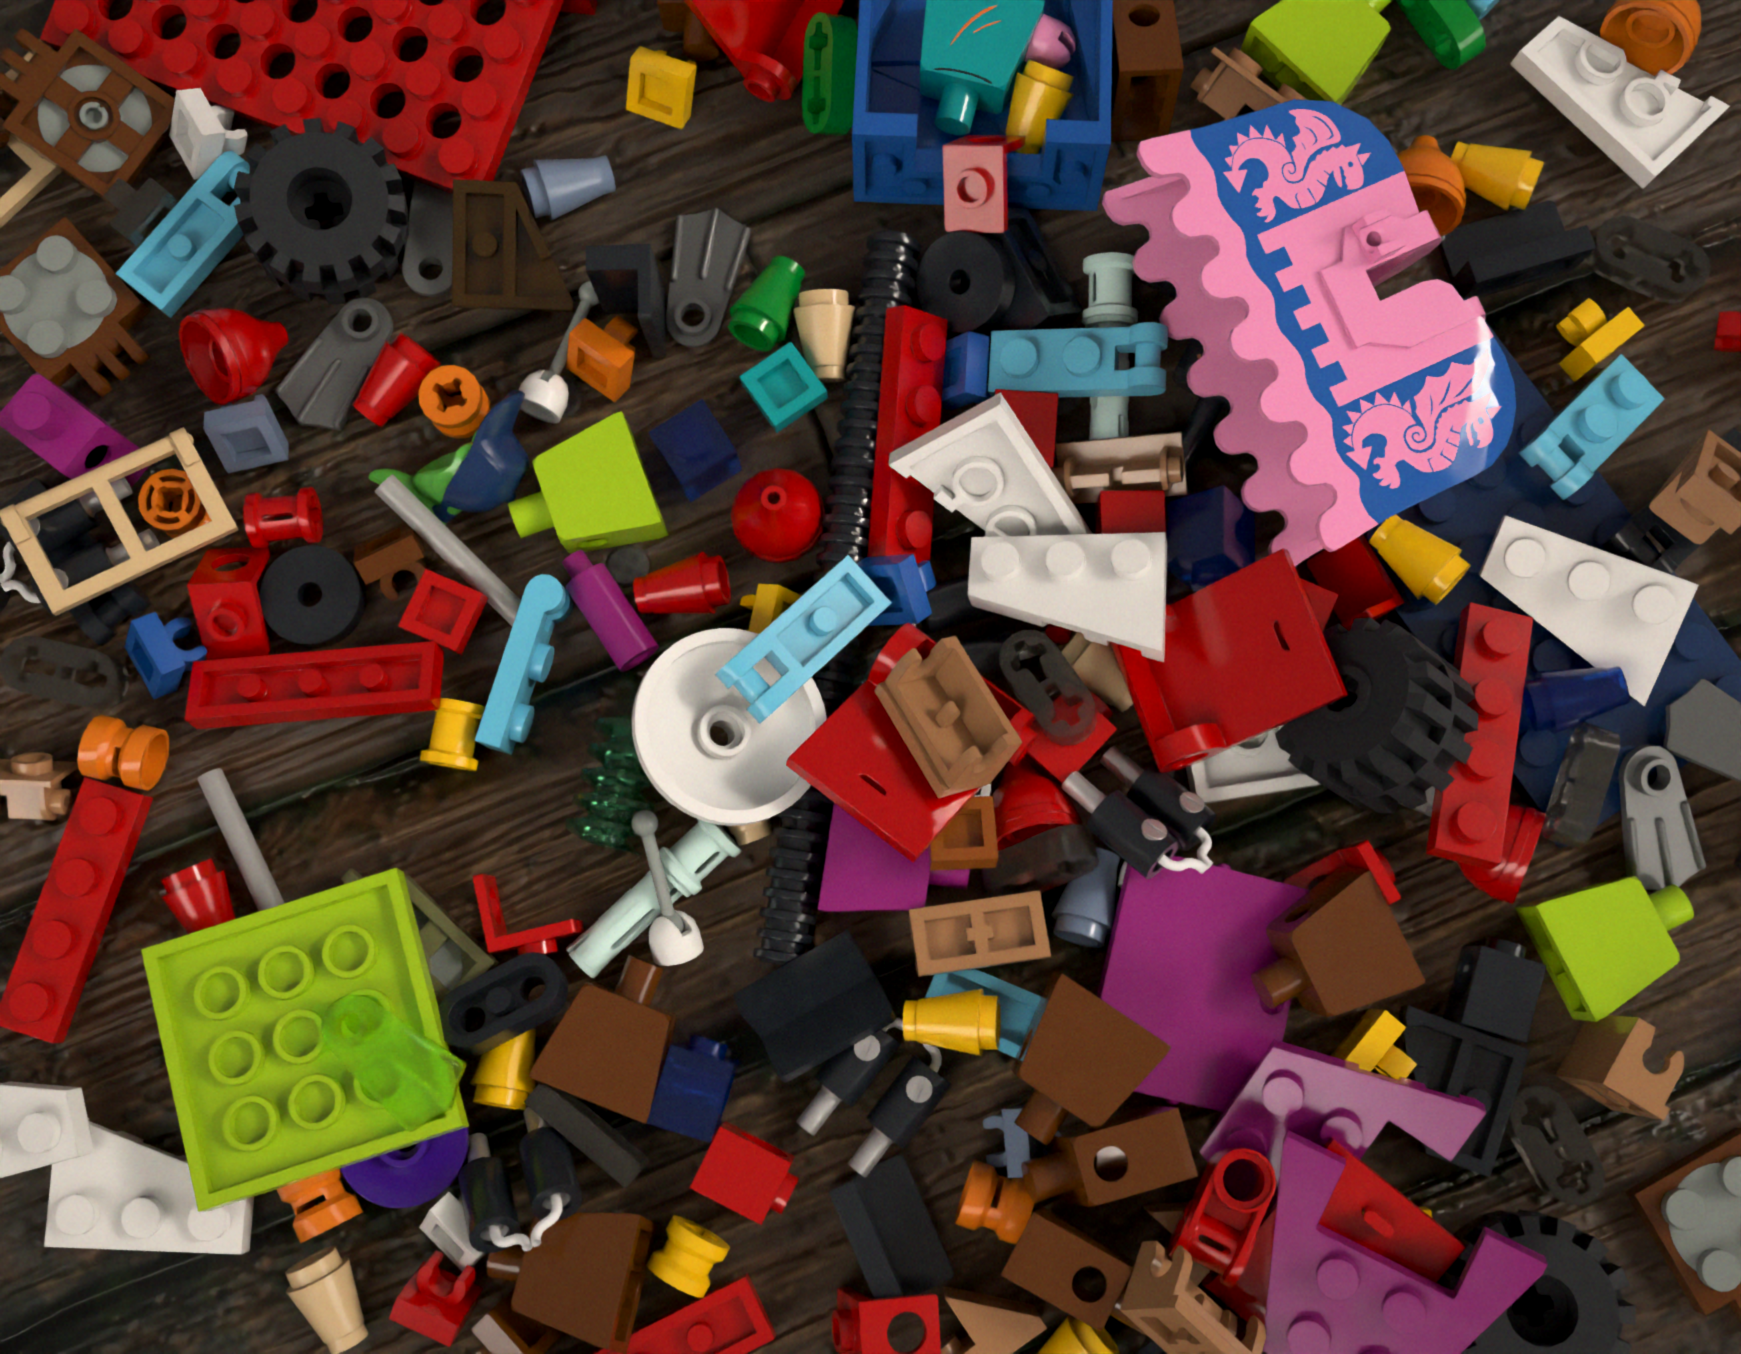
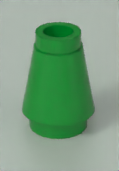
[728,255,805,352]

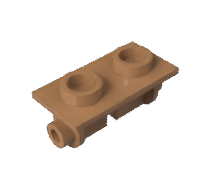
[1191,47,1307,119]
[1053,431,1188,504]
[0,752,78,820]

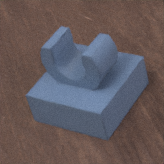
[203,394,289,473]
[983,1104,1050,1178]

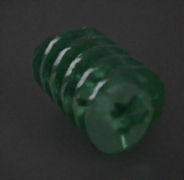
[565,715,656,856]

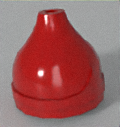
[179,307,289,405]
[731,468,826,564]
[992,758,1083,865]
[1456,804,1546,904]

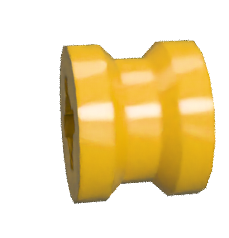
[646,1215,730,1298]

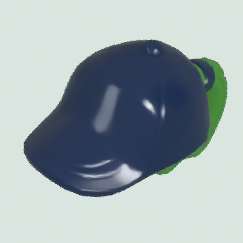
[368,390,530,525]

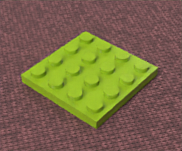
[141,868,469,1212]

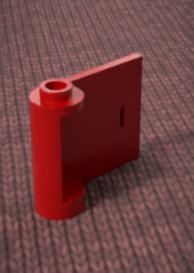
[684,0,846,102]
[1110,548,1348,773]
[786,623,1038,863]
[1202,1137,1466,1326]

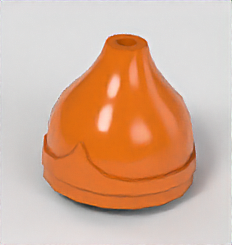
[1600,0,1702,76]
[1396,135,1466,237]

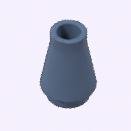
[520,155,616,221]
[1051,847,1120,948]

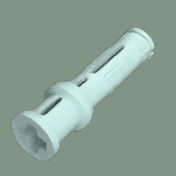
[1082,252,1138,440]
[566,819,742,978]

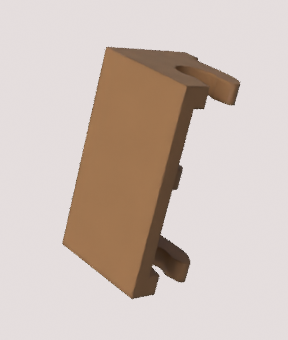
[874,636,1023,798]
[908,890,1051,977]
[1555,1015,1684,1121]
[1120,1241,1266,1354]

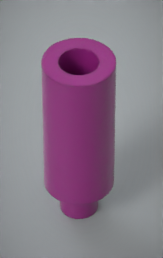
[562,550,659,672]

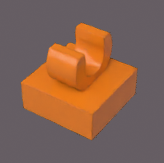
[566,315,638,403]

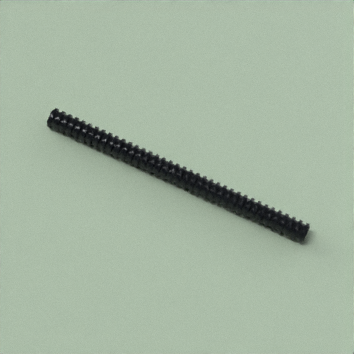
[753,230,921,965]

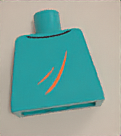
[920,0,1045,135]

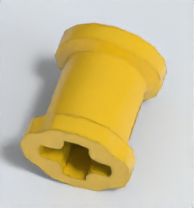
[420,698,485,771]

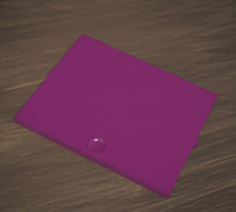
[1097,855,1310,1112]

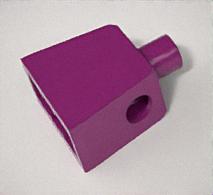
[0,372,149,501]
[818,803,970,913]

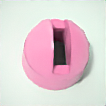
[1025,14,1076,70]

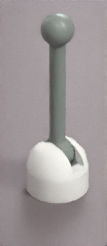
[519,281,600,423]
[632,810,704,966]

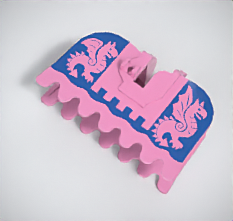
[1102,99,1516,566]

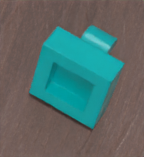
[739,342,828,433]

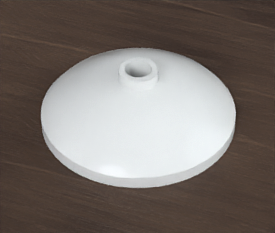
[632,628,827,826]

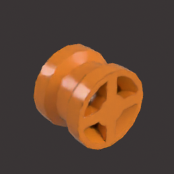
[418,365,491,439]

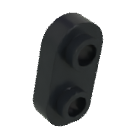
[438,952,568,1056]

